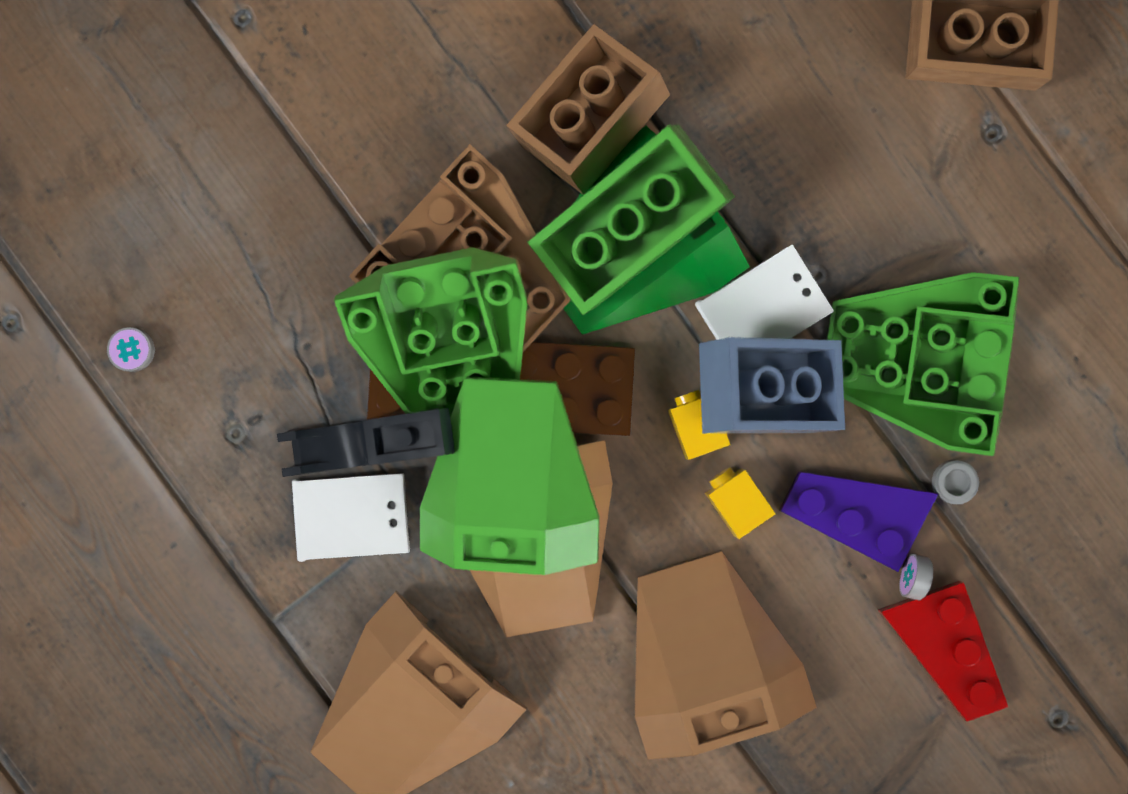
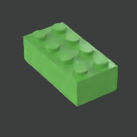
[527,124,735,315]

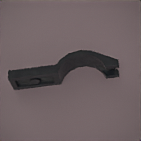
[277,408,455,477]

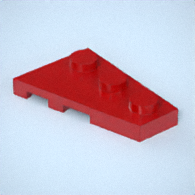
[878,581,1008,722]

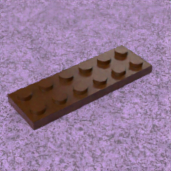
[367,342,635,436]

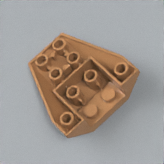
[348,144,571,352]
[470,440,613,637]
[635,551,817,759]
[310,591,527,794]

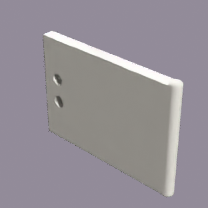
[695,245,834,340]
[292,473,410,562]

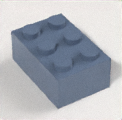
[699,337,845,434]

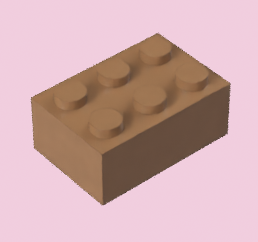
[905,0,1059,91]
[506,24,670,195]

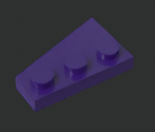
[779,472,938,572]

